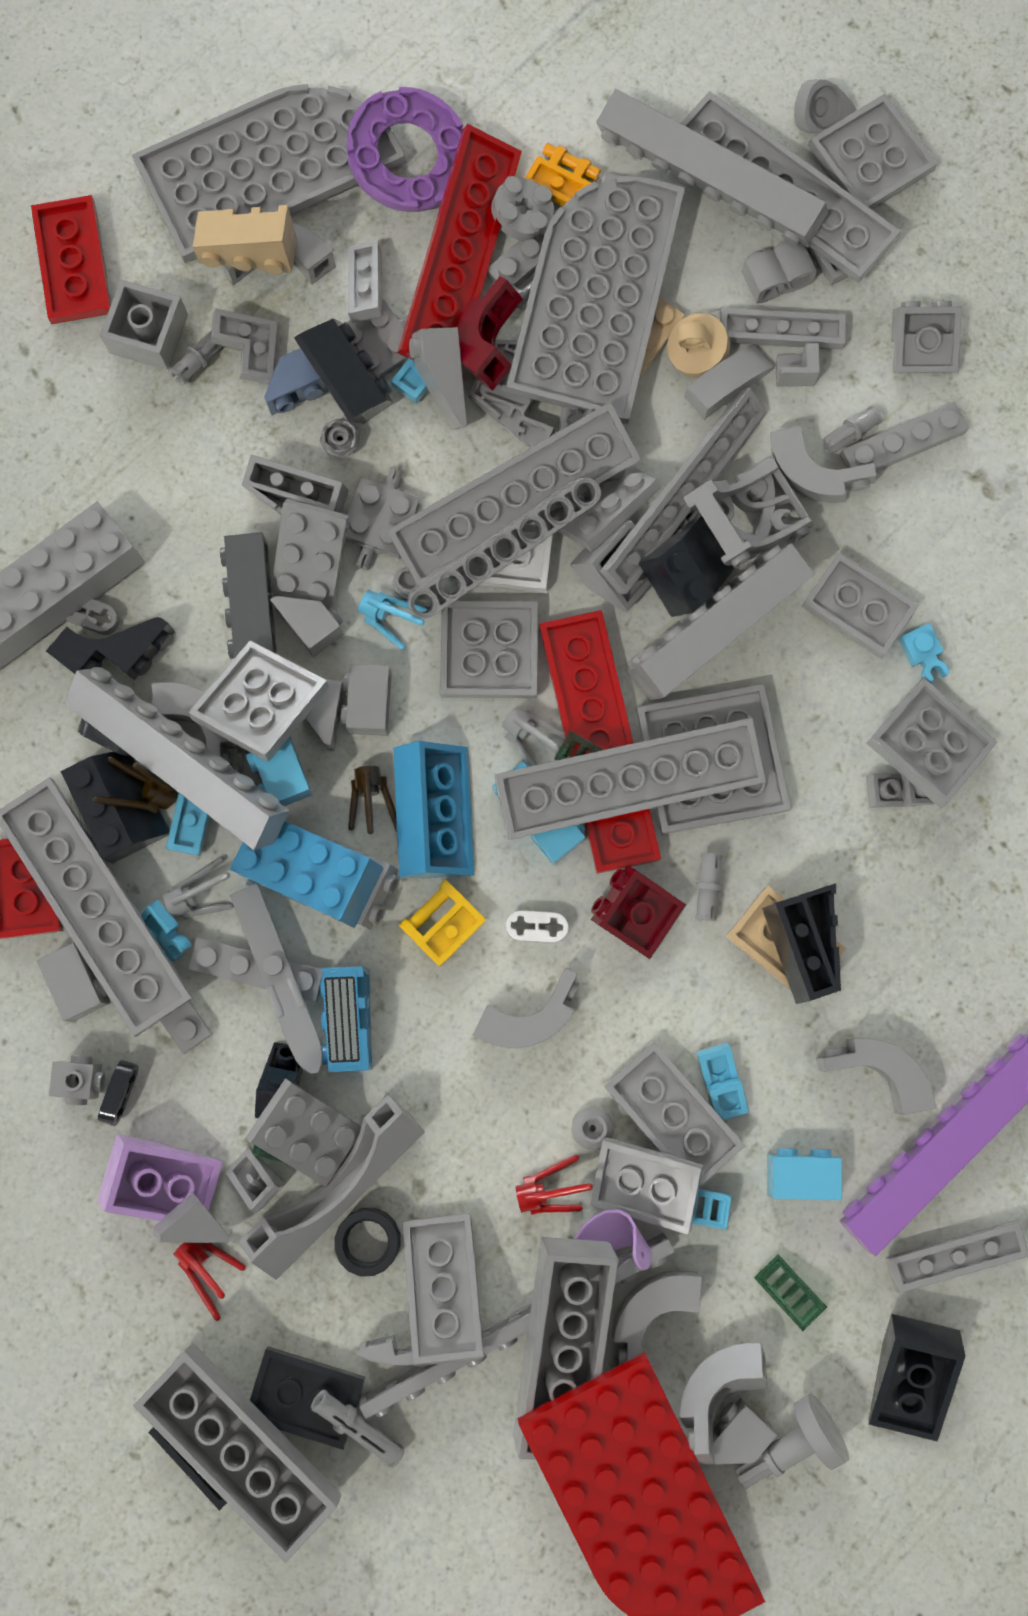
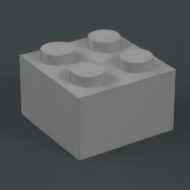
[100,279,188,370]

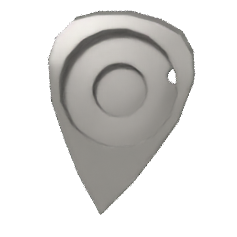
[794,79,857,133]

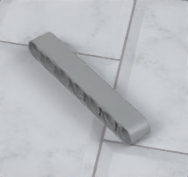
[407,478,601,619]

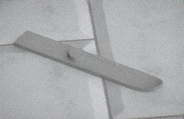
[230,884,323,1074]

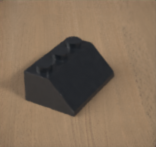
[294,318,393,424]
[60,752,170,864]

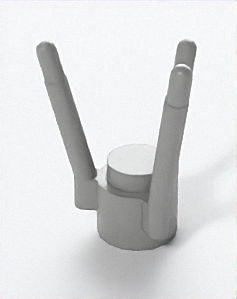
[502,707,565,766]
[163,856,234,920]

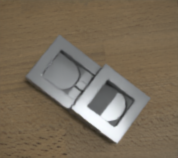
[358,1335,413,1365]

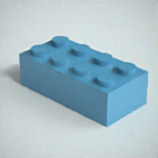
[229,821,383,928]

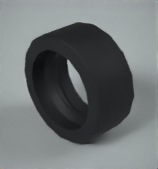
[334,1208,400,1277]

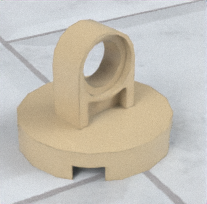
[667,313,730,378]

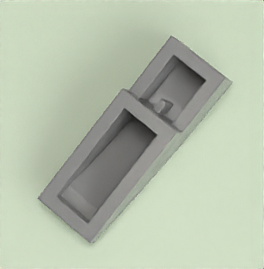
[684,345,774,420]

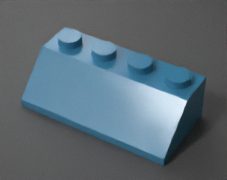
[393,741,474,879]

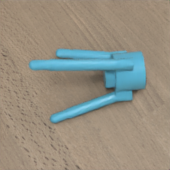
[358,589,430,650]

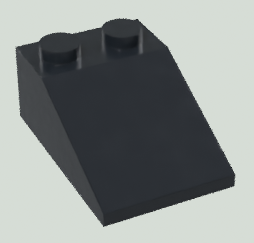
[638,513,735,617]
[868,1314,966,1442]

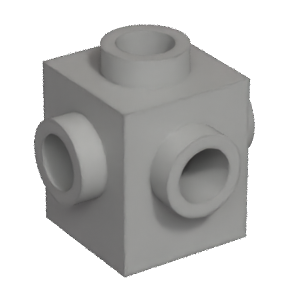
[49,1056,106,1105]

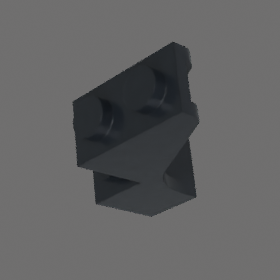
[46,617,175,680]

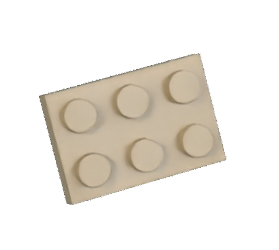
[725,885,846,991]

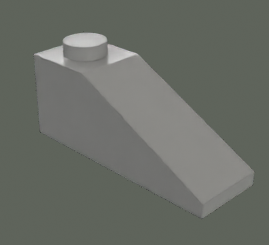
[409,327,467,430]

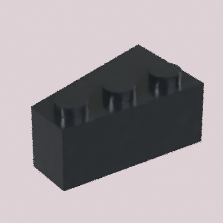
[762,883,841,1004]

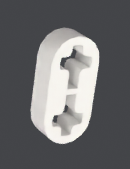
[506,911,568,943]

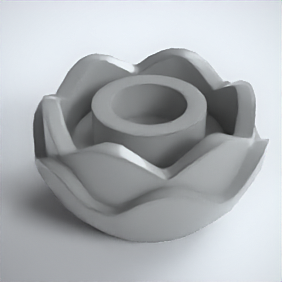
[320,418,360,457]
[571,1106,613,1150]

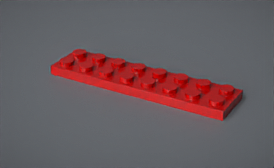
[397,123,522,361]
[539,610,661,874]

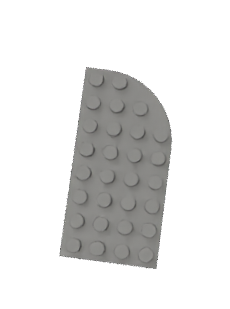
[132,84,406,263]
[505,176,685,424]

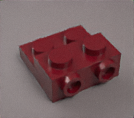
[590,865,686,959]

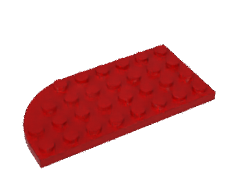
[517,1353,766,1616]

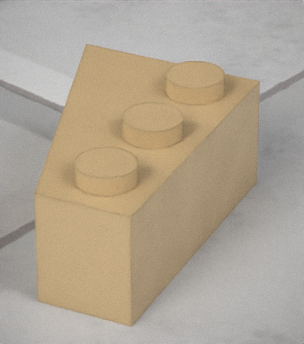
[193,205,297,274]

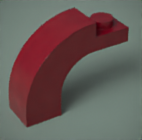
[457,276,523,391]

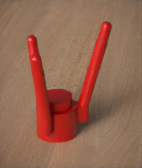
[515,1154,593,1215]
[173,1242,246,1321]

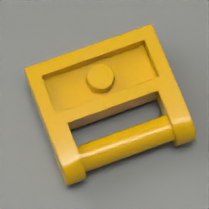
[398,879,487,967]

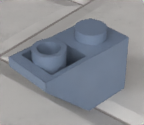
[264,348,328,415]

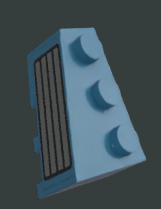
[320,966,372,1072]

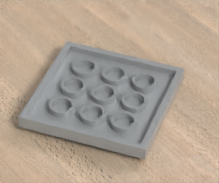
[636,684,791,835]

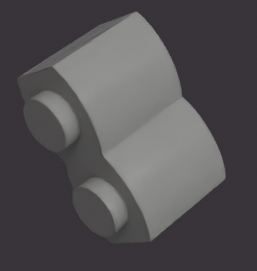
[742,240,817,304]

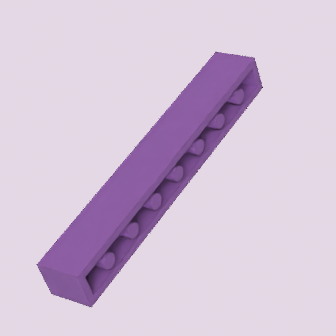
[839,1034,1028,1256]

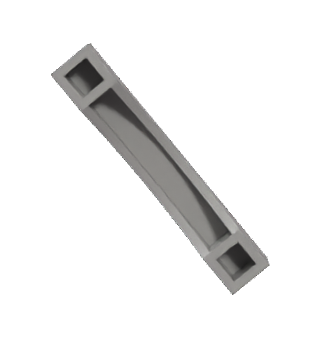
[239,1094,425,1280]

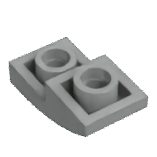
[866,773,935,808]

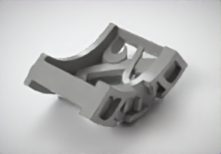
[683,457,813,568]

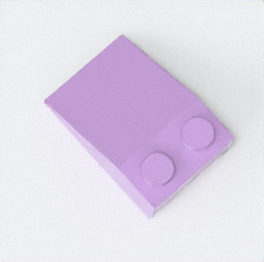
[97,1134,223,1221]

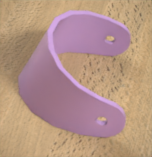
[574,1209,652,1270]

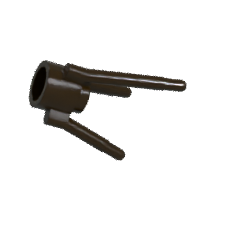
[92,756,177,813]
[348,766,397,835]

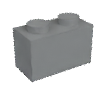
[341,664,391,736]
[37,942,109,1022]

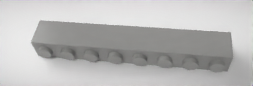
[596,88,828,247]
[64,667,289,850]

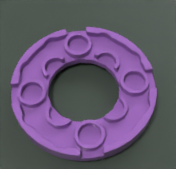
[346,87,463,212]

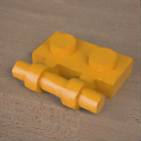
[525,143,601,207]

